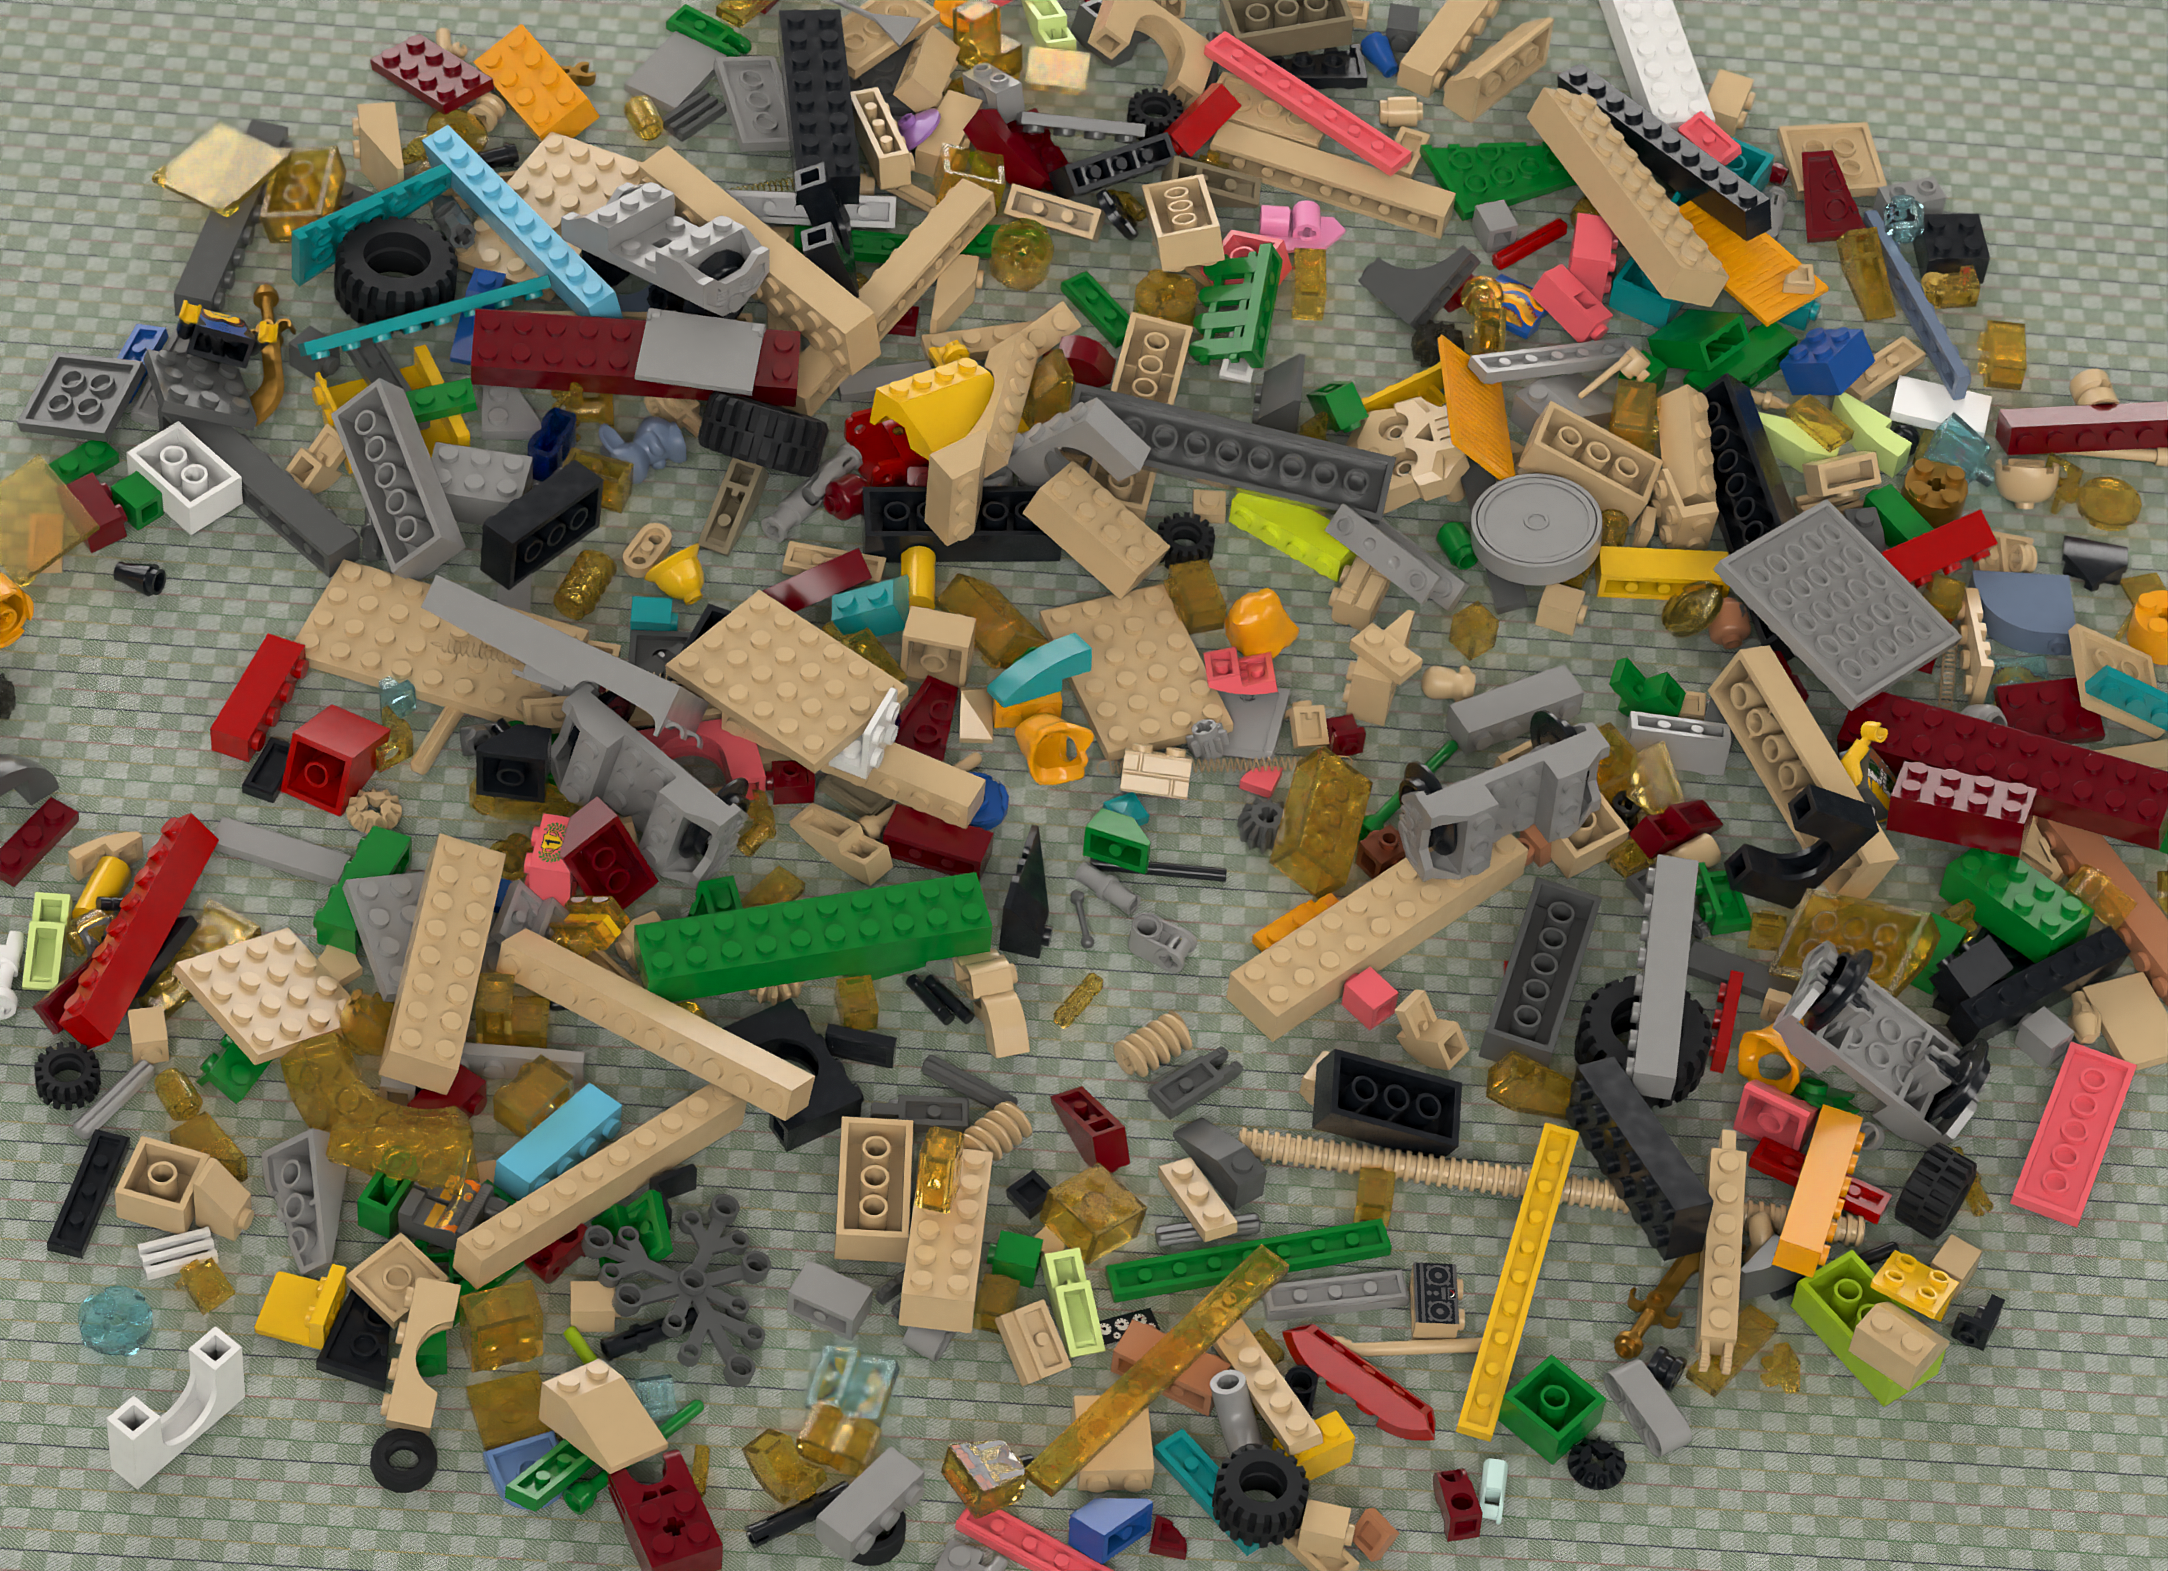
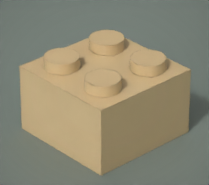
[899,606,976,690]
[115,1136,210,1234]

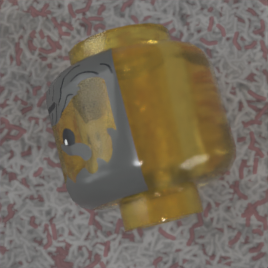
[66,908,116,959]

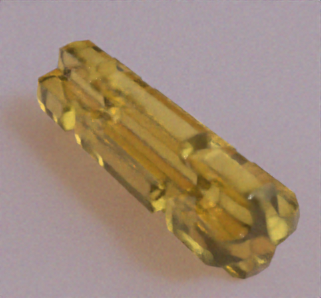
[1053,973,1104,1029]

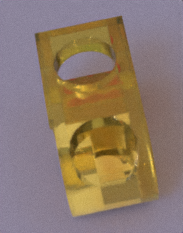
[1921,265,1981,309]

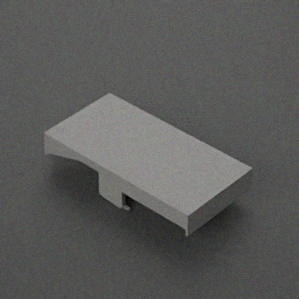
[421,575,709,749]

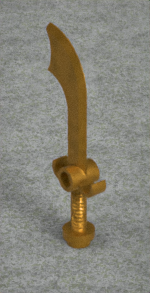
[245,284,296,431]
[1614,1243,1746,1360]

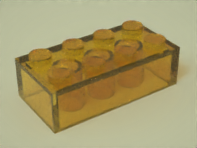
[1269,746,1373,899]

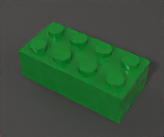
[1938,848,2095,964]

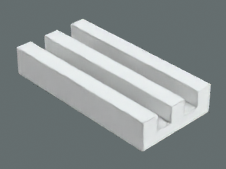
[137,1226,219,1281]

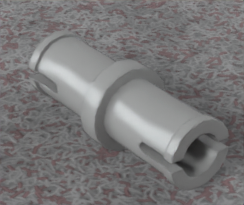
[1075,861,1141,915]

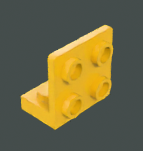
[1870,1250,1959,1322]
[254,1264,347,1350]

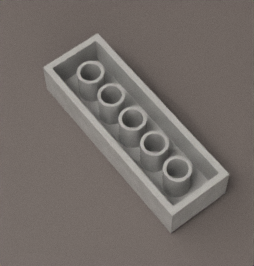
[331,378,466,581]

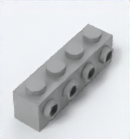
[1445,664,1584,754]

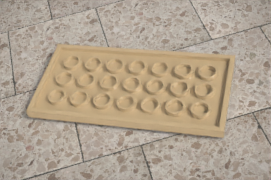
[294,559,589,722]

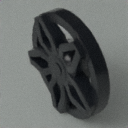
[1096,189,1139,241]

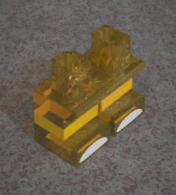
[549,896,631,959]

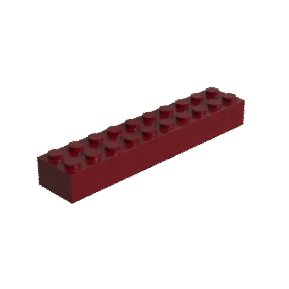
[471,309,801,407]
[1837,692,2168,851]

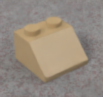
[1848,1302,1950,1391]

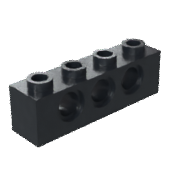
[1048,132,1176,200]

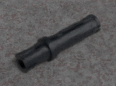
[600,1307,698,1362]
[745,1480,849,1548]

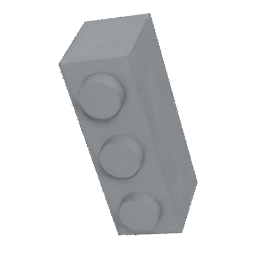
[1623,711,1731,776]
[815,1446,925,1563]

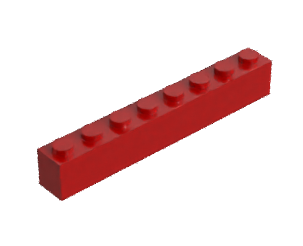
[58,813,219,1050]

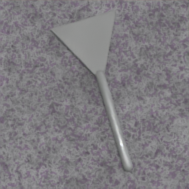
[829,0,921,48]

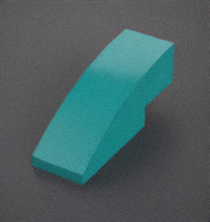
[987,633,1092,708]

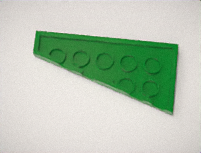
[1419,141,1577,221]

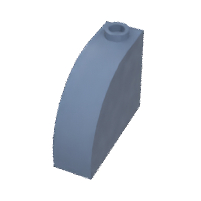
[1968,570,2075,656]

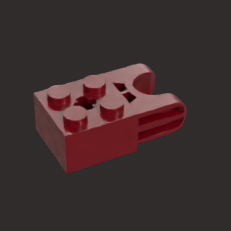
[608,1449,723,1571]

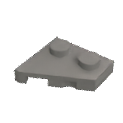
[482,385,545,440]

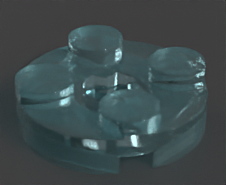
[78,1286,153,1357]

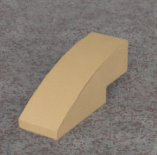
[789,803,893,886]

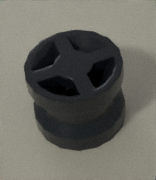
[1647,1346,1687,1391]

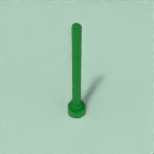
[1353,740,1458,841]
[562,1399,704,1515]

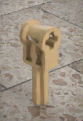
[644,397,703,437]

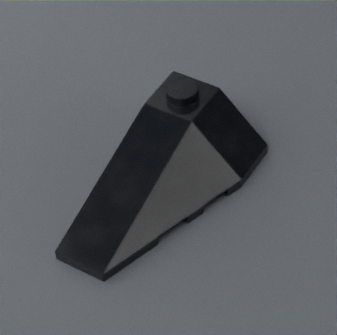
[999,825,1053,959]

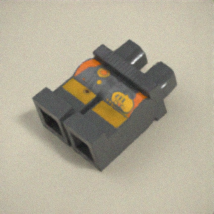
[398,1160,510,1250]

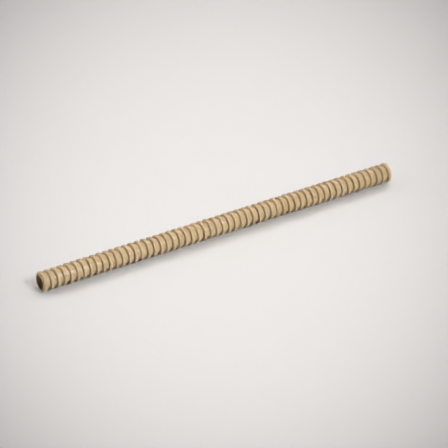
[1238,1127,1865,1248]

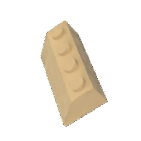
[1443,17,1554,123]

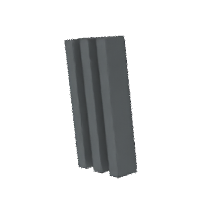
[660,89,726,142]

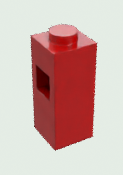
[1163,83,1242,157]

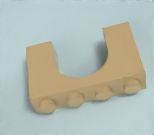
[1087,0,1214,111]

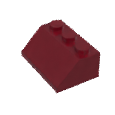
[559,796,659,924]

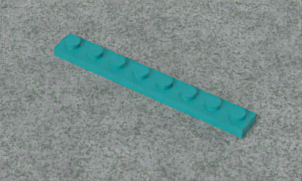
[297,275,551,361]

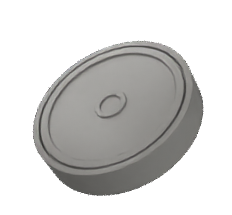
[1471,473,1602,586]

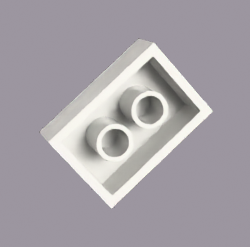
[126,421,243,535]

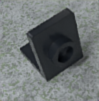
[649,1163,697,1230]

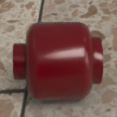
[823,473,871,521]

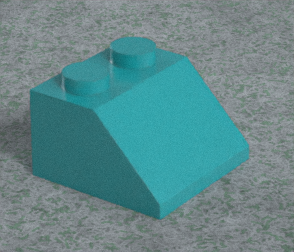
[831,574,909,645]

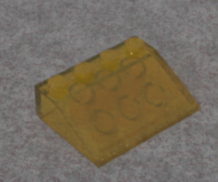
[1768,888,1941,998]

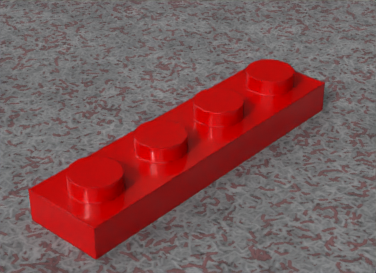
[1748,1136,1892,1225]

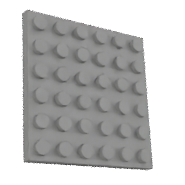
[1713,499,1962,711]

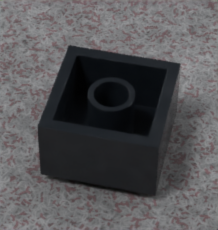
[1912,213,1990,284]

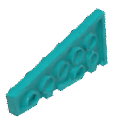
[292,163,452,287]

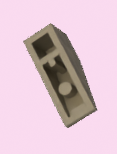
[1161,155,1262,208]
[698,457,769,557]

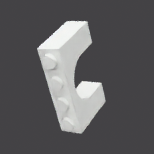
[106,1326,245,1490]

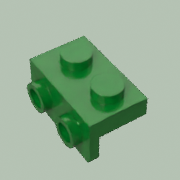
[1695,862,1752,935]
[196,1033,273,1104]

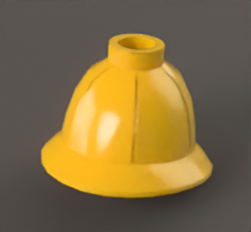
[644,543,704,606]

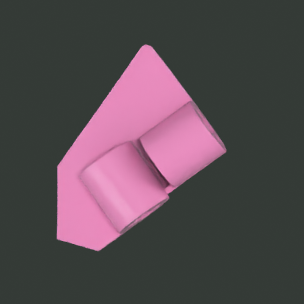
[1259,200,1346,253]

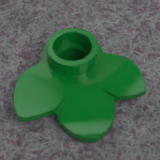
[1795,1077,1860,1114]

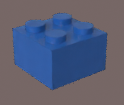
[1779,327,1875,395]

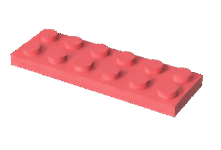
[2010,1042,2137,1228]

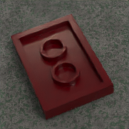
[1993,677,2106,744]

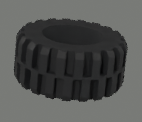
[334,216,458,334]
[697,391,829,477]
[1574,975,1712,1110]

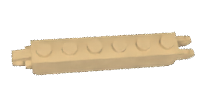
[1695,1129,1747,1375]

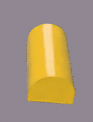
[901,546,936,610]
[72,856,132,929]

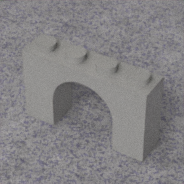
[1006,397,1151,486]

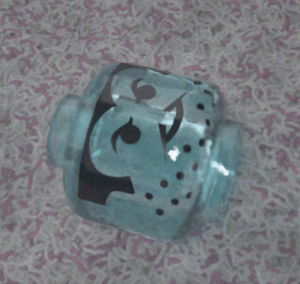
[1883,195,1925,244]

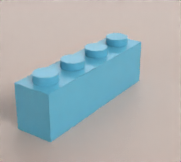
[493,1082,622,1201]

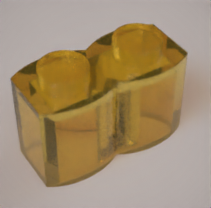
[795,1404,882,1478]

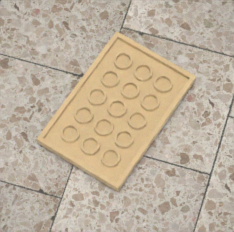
[453,132,642,302]
[1039,584,1234,762]
[665,590,908,773]

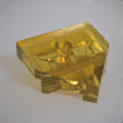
[1626,741,1686,815]

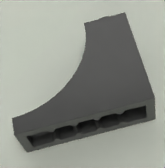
[1358,245,1481,334]

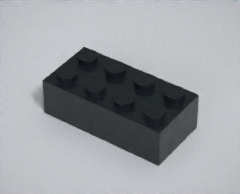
[480,459,604,590]
[1312,1049,1462,1158]

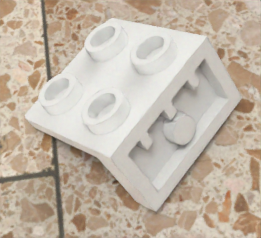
[829,687,900,779]

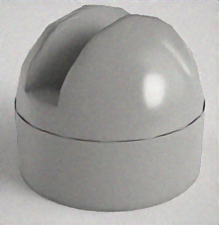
[1859,1122,1885,1151]

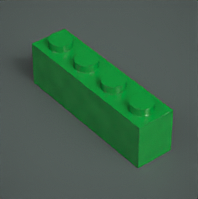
[1683,322,1798,392]
[313,825,412,954]

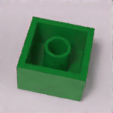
[1498,1354,1606,1465]

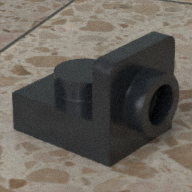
[1951,1294,2005,1351]

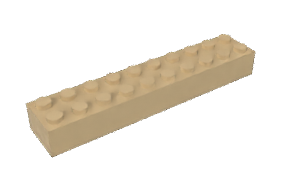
[1527,87,1729,307]
[638,145,881,376]
[1226,834,1528,1042]

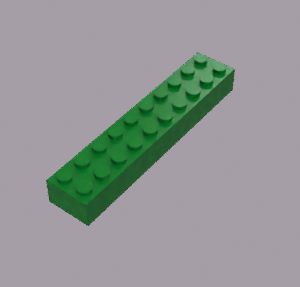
[634,872,993,1002]

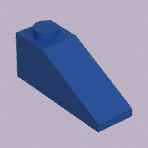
[450,268,506,366]

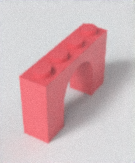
[638,719,766,800]

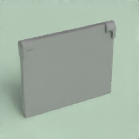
[635,308,766,396]

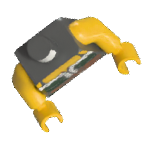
[1839,721,1897,823]

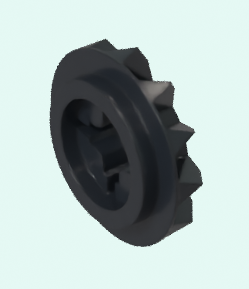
[1567,1436,1627,1490]

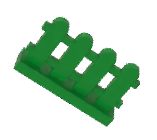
[1188,243,1283,369]

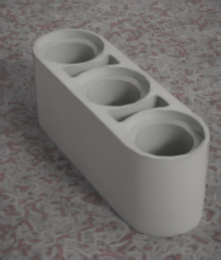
[1603,1359,1692,1457]

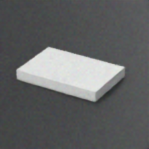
[1890,375,1992,442]

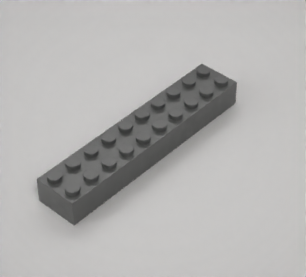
[1061,383,1396,525]

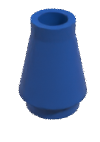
[1361,32,1399,78]

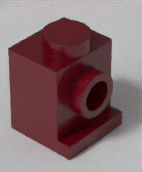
[765,760,815,805]

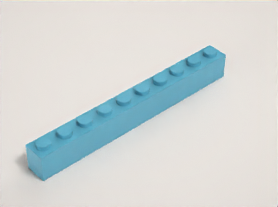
[422,125,623,319]

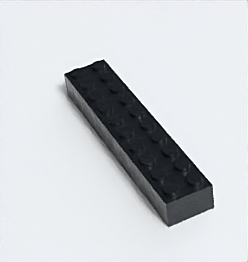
[1700,373,1796,662]

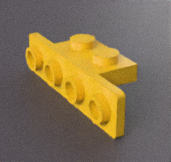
[1361,361,1446,413]

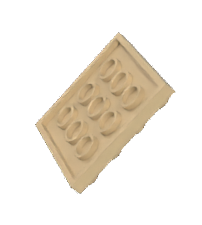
[173,927,370,1065]

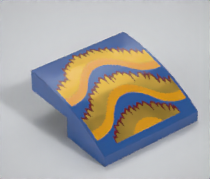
[1471,274,1548,339]

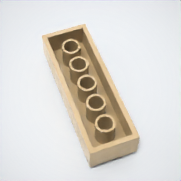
[898,1144,993,1333]

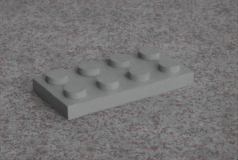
[713,56,790,152]

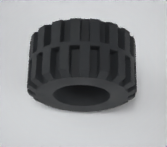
[1895,1142,1977,1240]
[1212,1444,1309,1548]

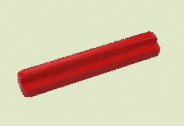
[1491,218,1568,270]

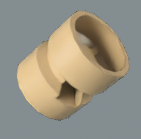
[2069,368,2120,406]

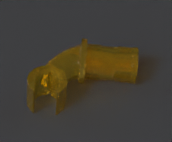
[737,789,776,857]

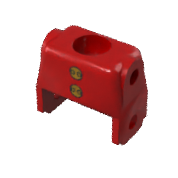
[844,408,929,487]

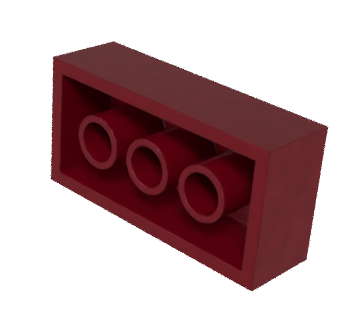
[1886,761,2037,858]

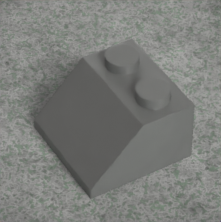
[1252,354,1305,434]

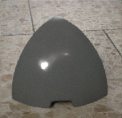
[0,754,59,806]

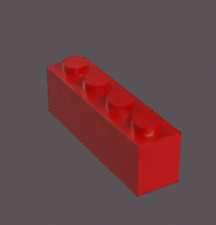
[1881,509,1998,589]
[210,633,309,763]

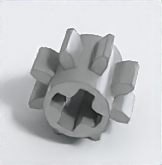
[1186,719,1230,761]

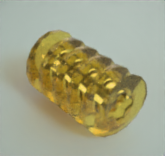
[553,550,617,621]

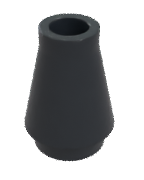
[113,562,166,596]

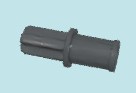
[360,507,382,562]

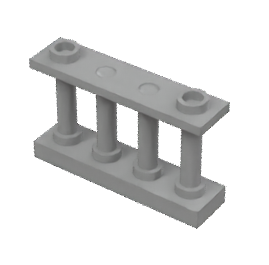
[1325,503,1470,612]

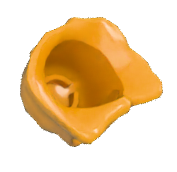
[1225,588,1299,660]
[1014,712,1094,785]
[1737,1019,1807,1095]

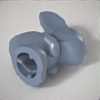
[598,416,687,484]

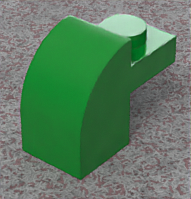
[1609,657,1686,718]

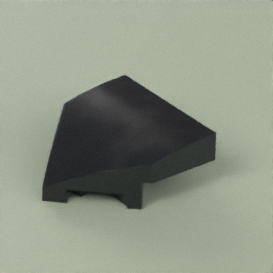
[2062,535,2128,592]

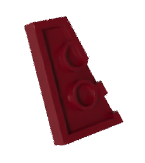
[1802,150,1869,243]
[894,675,958,762]

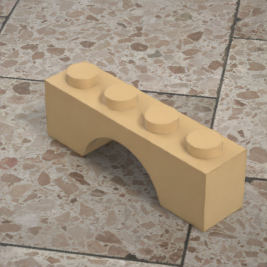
[380,1276,461,1436]

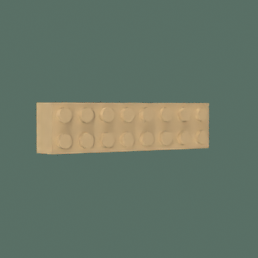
[1089,312,1193,522]
[1708,645,1900,904]
[378,833,506,1095]

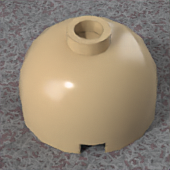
[1994,458,2060,509]

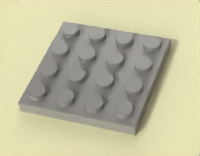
[342,872,516,1002]

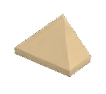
[959,687,993,744]

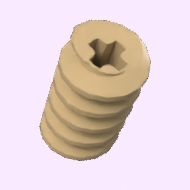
[1113,1010,1192,1077]
[953,1101,1033,1164]

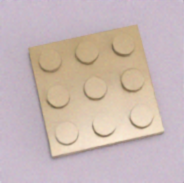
[1777,122,1887,200]
[2068,623,2165,739]

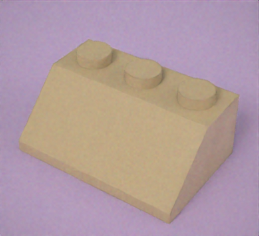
[924,429,988,546]

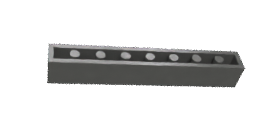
[174,119,293,316]
[158,407,360,578]

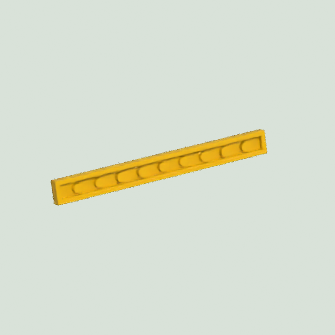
[1455,1122,1579,1442]

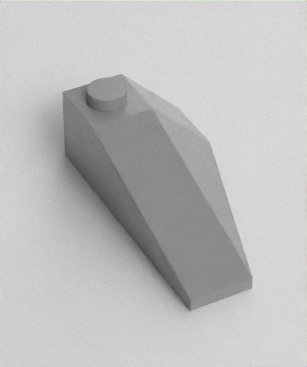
[262,1128,347,1276]

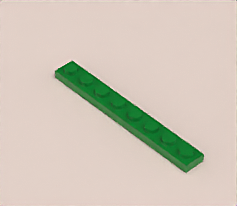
[1105,1218,1392,1303]

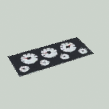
[1099,1308,1161,1345]

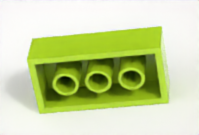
[1791,1250,1946,1407]

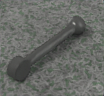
[1070,890,1094,949]

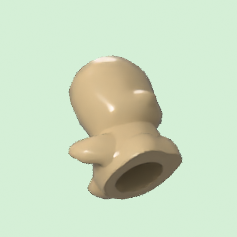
[1421,665,1476,703]

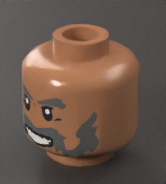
[1707,598,1751,649]

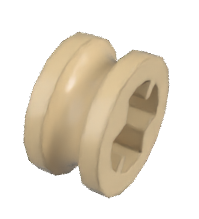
[2008,544,2037,573]

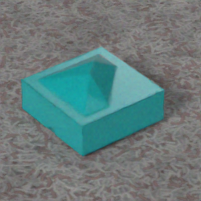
[1103,792,1149,826]

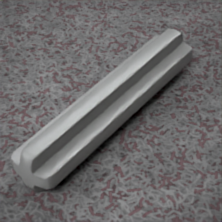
[73,1060,155,1140]

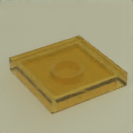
[466,1370,557,1451]

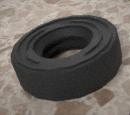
[370,1428,437,1493]

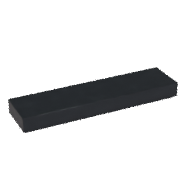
[47,1129,131,1259]

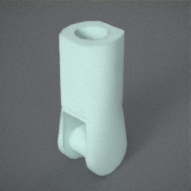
[1479,1458,1508,1524]

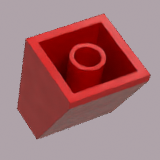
[280,704,391,817]

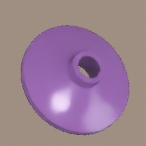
[898,109,941,151]

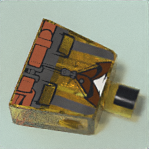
[941,1439,1037,1519]

